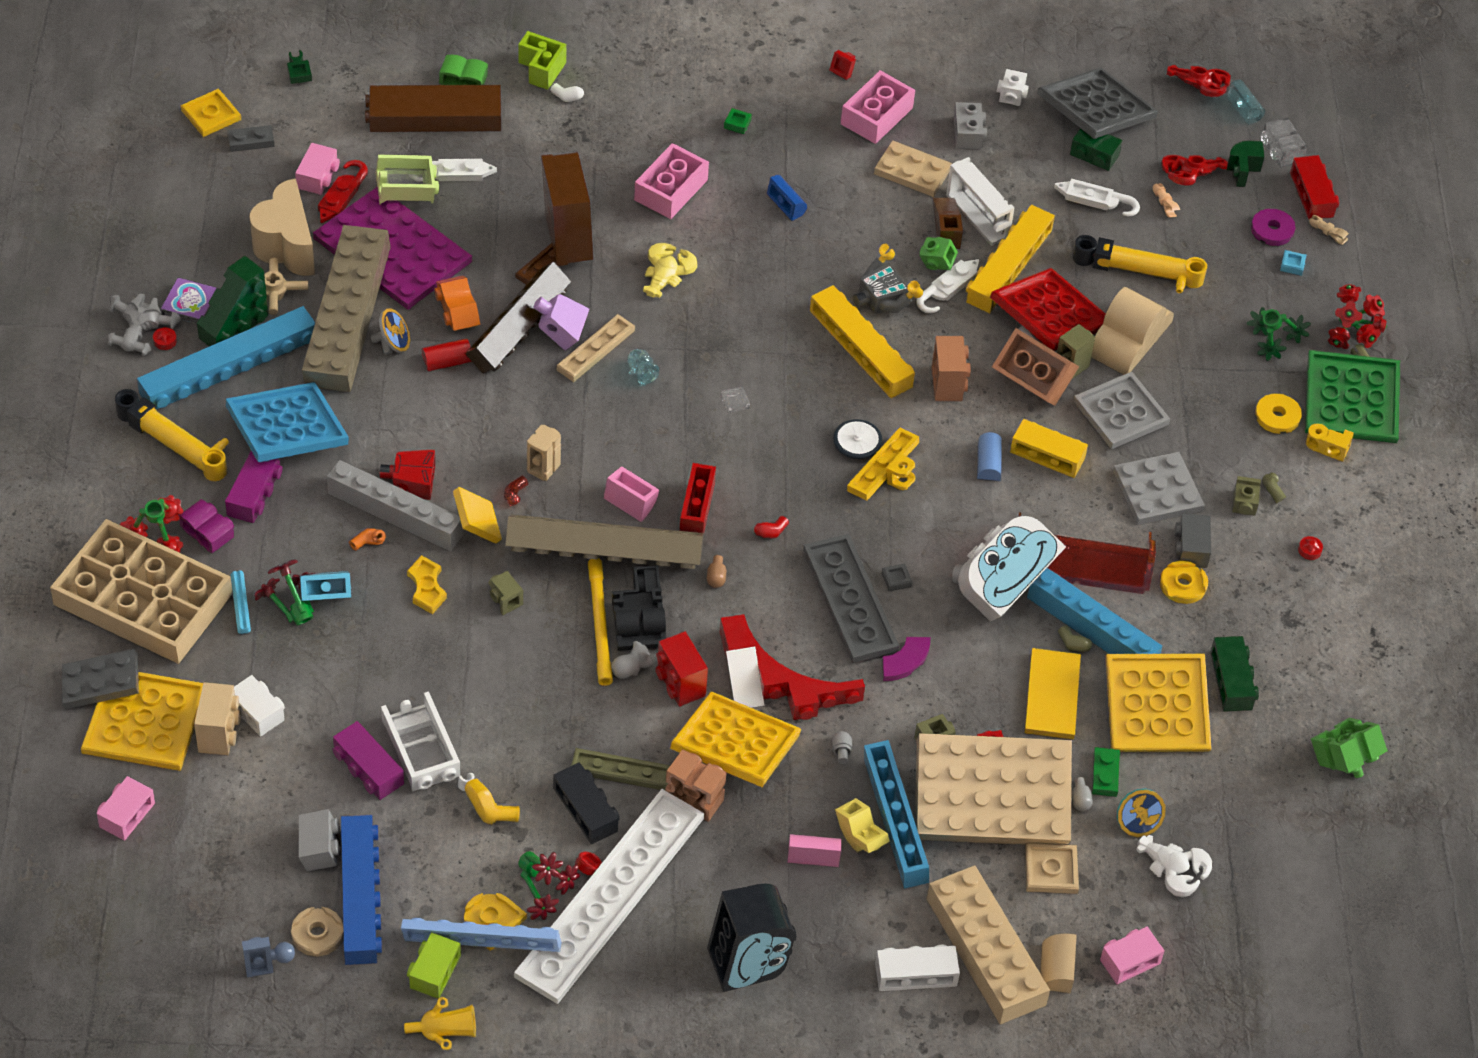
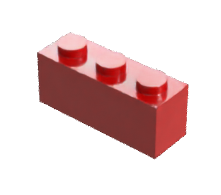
[1290,155,1339,219]
[679,463,716,533]

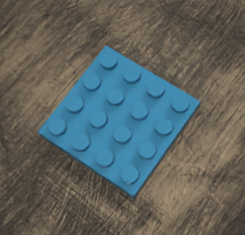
[226,382,349,462]

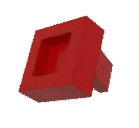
[829,50,856,80]

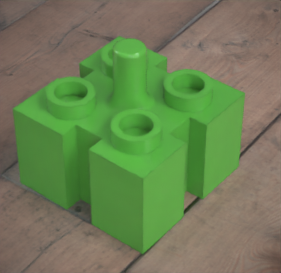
[1311,718,1387,778]

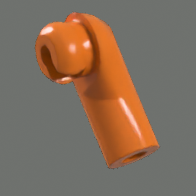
[349,528,386,551]

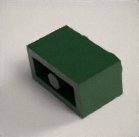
[1070,128,1123,171]

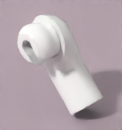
[550,83,584,102]

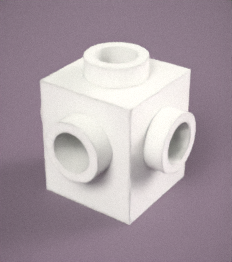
[997,69,1029,106]

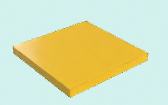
[1105,654,1211,752]
[81,672,203,771]
[670,692,801,787]

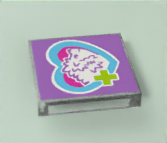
[160,277,218,324]

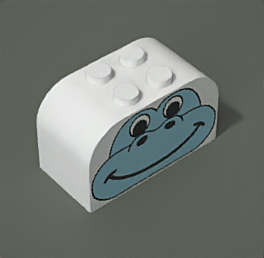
[958,516,1066,621]

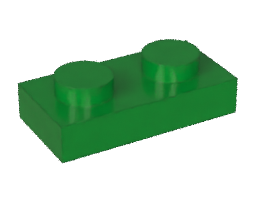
[1092,747,1120,797]

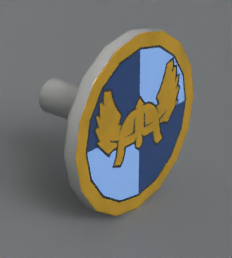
[371,308,410,355]

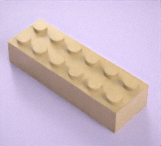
[927,865,1050,1025]

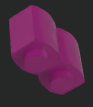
[179,499,234,553]

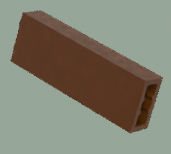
[365,85,501,132]

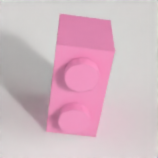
[295,143,340,195]
[97,776,155,841]
[1100,926,1164,984]

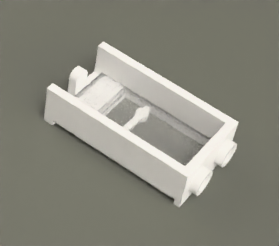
[946,157,1014,246]
[381,691,460,792]

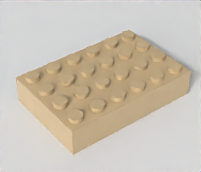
[50,519,233,664]
[915,733,1072,845]

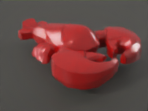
[1167,65,1231,97]
[1161,155,1228,186]

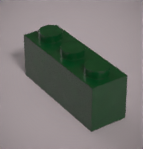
[1210,636,1259,712]

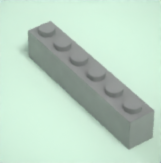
[327,460,463,552]

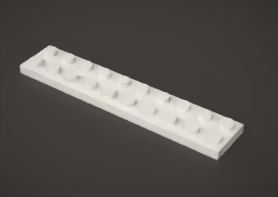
[514,789,704,1004]

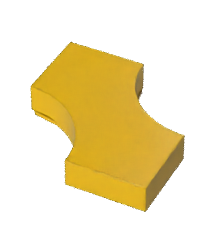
[407,555,447,615]

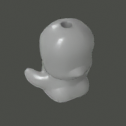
[611,641,653,679]

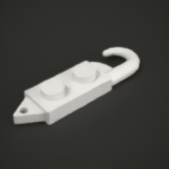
[408,159,497,182]
[1054,179,1140,217]
[916,259,979,313]

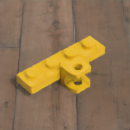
[847,427,919,501]

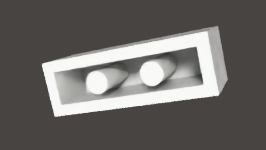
[875,945,960,991]

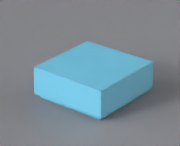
[1280,250,1306,276]

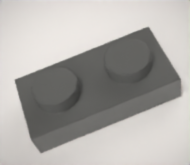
[227,125,275,152]

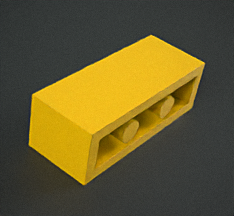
[1010,419,1088,478]

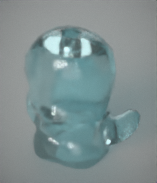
[627,349,659,386]

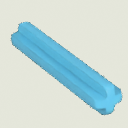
[230,570,251,634]

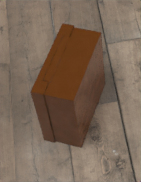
[541,152,593,266]

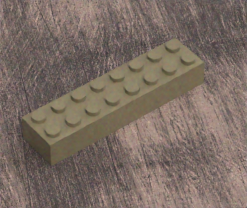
[302,225,390,392]
[505,514,704,569]

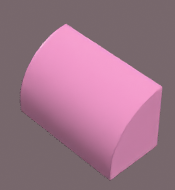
[604,466,659,522]
[787,834,841,867]

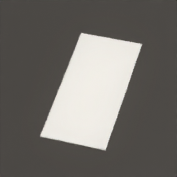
[726,647,765,708]

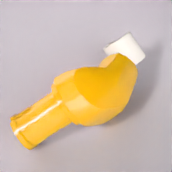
[458,773,520,825]

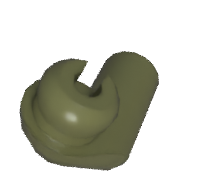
[1262,472,1286,503]
[1058,626,1092,652]

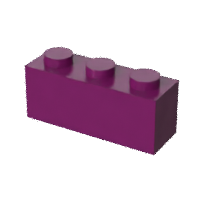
[225,451,283,523]
[332,721,404,800]

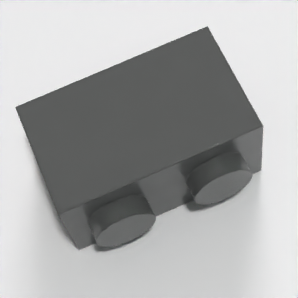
[1175,513,1211,568]

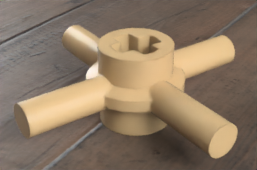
[265,258,308,315]

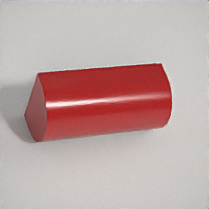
[422,338,472,371]

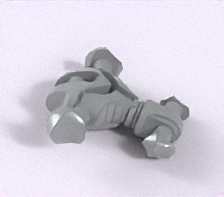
[107,294,182,356]

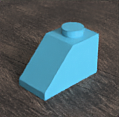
[300,571,351,601]

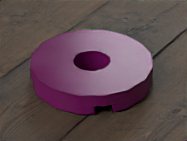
[1251,209,1296,246]

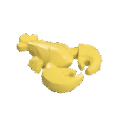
[643,243,697,298]

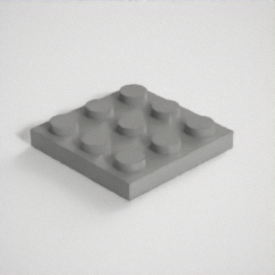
[1073,372,1170,449]
[1113,452,1205,525]

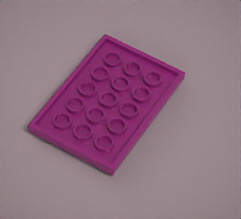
[313,187,472,310]

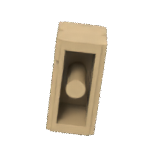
[527,425,561,481]

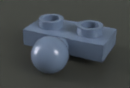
[242,937,295,977]

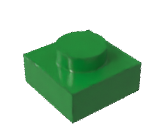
[724,108,752,134]

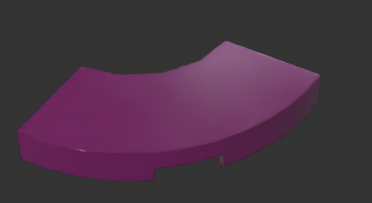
[882,637,931,681]

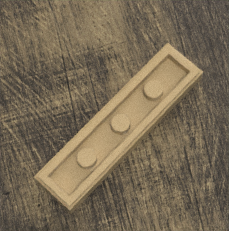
[557,314,635,382]

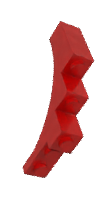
[719,614,865,720]

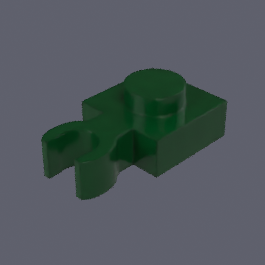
[287,50,312,84]

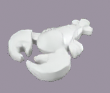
[1136,835,1212,897]

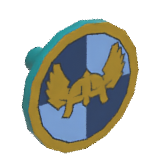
[1116,788,1166,837]

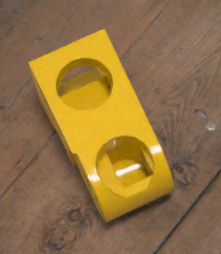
[1306,424,1354,462]

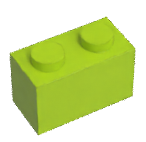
[407,932,461,999]

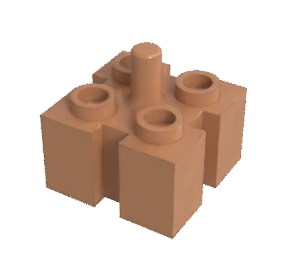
[665,749,726,822]

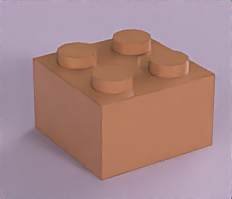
[931,336,971,401]

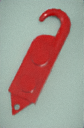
[318,160,368,223]

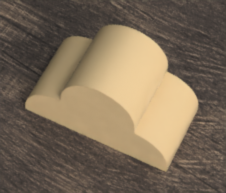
[250,179,315,276]
[1091,287,1174,375]

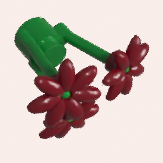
[254,559,316,626]
[518,851,580,920]

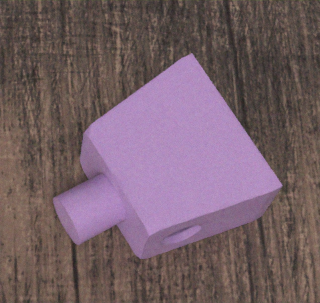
[533,294,589,351]

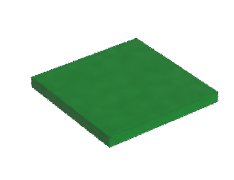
[1305,350,1400,443]

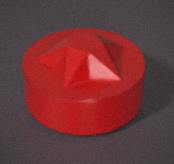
[153,327,177,350]
[1298,536,1323,560]
[575,851,602,876]

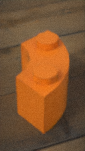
[434,276,481,331]

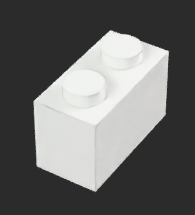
[234,675,285,737]

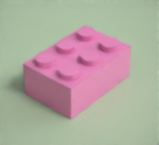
[841,70,915,144]
[634,143,709,219]

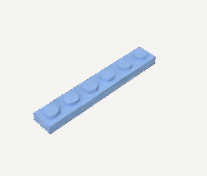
[401,918,562,952]

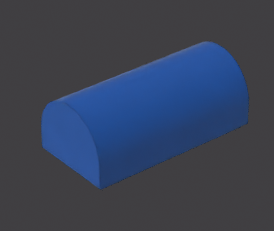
[767,175,807,221]

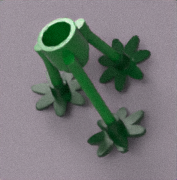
[1246,307,1311,361]

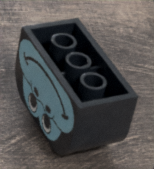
[707,883,797,992]

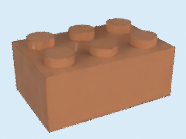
[992,328,1079,406]

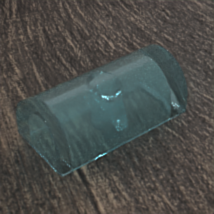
[1227,80,1265,125]

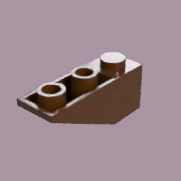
[933,198,963,249]

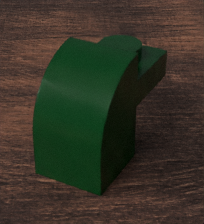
[1226,141,1265,187]

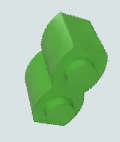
[439,55,488,85]

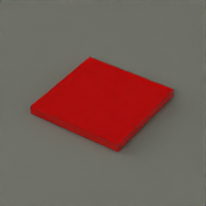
[990,268,1106,351]

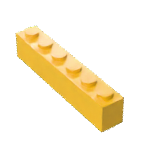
[965,204,1055,314]
[810,285,915,399]

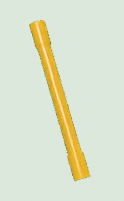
[588,558,613,686]

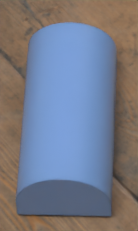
[977,432,1002,481]

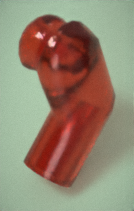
[504,475,528,506]

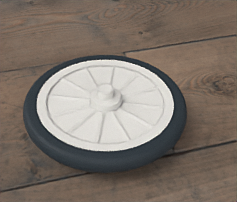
[833,419,883,459]

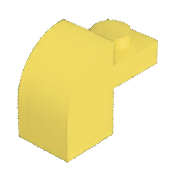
[835,798,890,853]

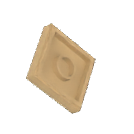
[1025,843,1079,894]

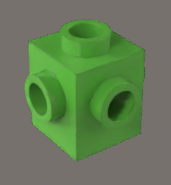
[919,237,958,270]

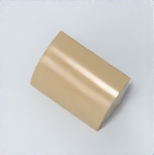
[1040,934,1076,993]

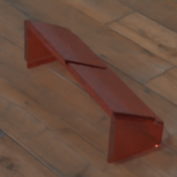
[1018,512,1156,594]

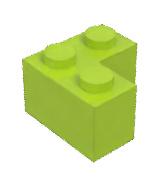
[518,31,567,90]

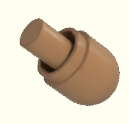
[707,555,727,588]

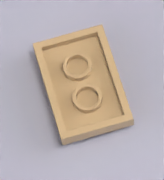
[874,141,952,197]

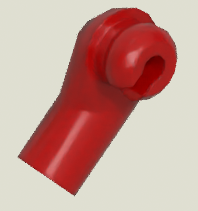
[754,516,789,539]

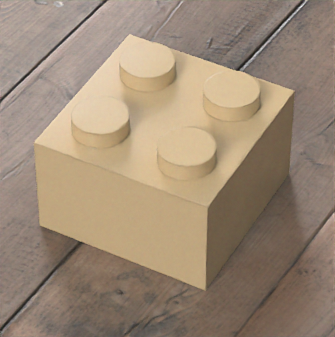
[194,682,241,755]

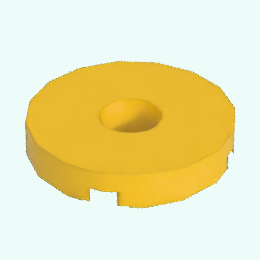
[1255,394,1302,434]
[1160,561,1208,604]

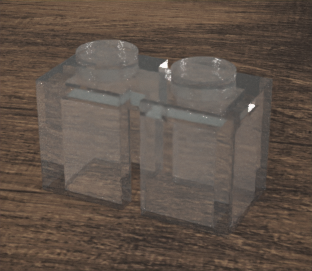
[1261,117,1307,168]

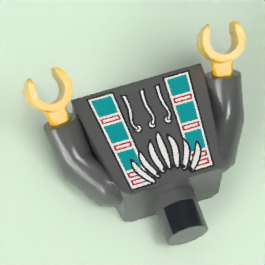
[853,244,923,314]

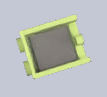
[376,155,439,204]

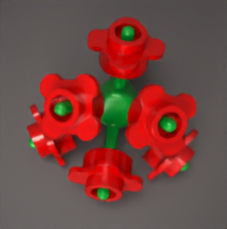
[1328,284,1387,349]

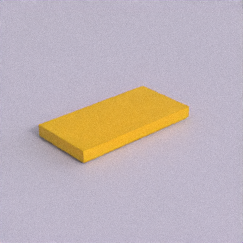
[1025,648,1081,740]

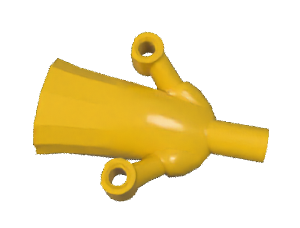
[404,997,476,1050]

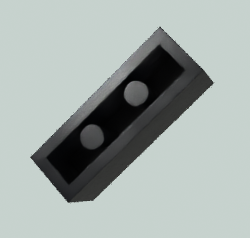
[553,762,620,845]

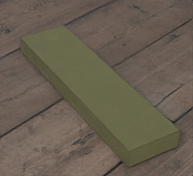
[571,748,671,790]

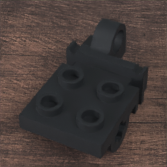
[611,566,666,651]

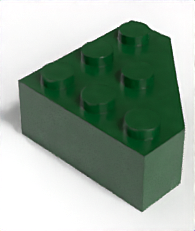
[197,256,268,347]

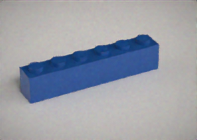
[341,815,382,965]

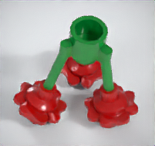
[119,495,184,553]

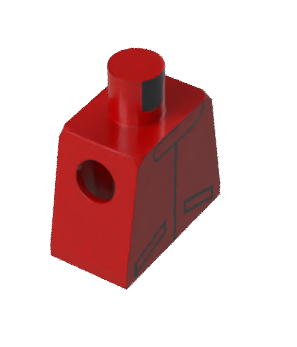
[380,450,436,500]

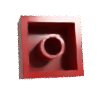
[655,631,708,707]

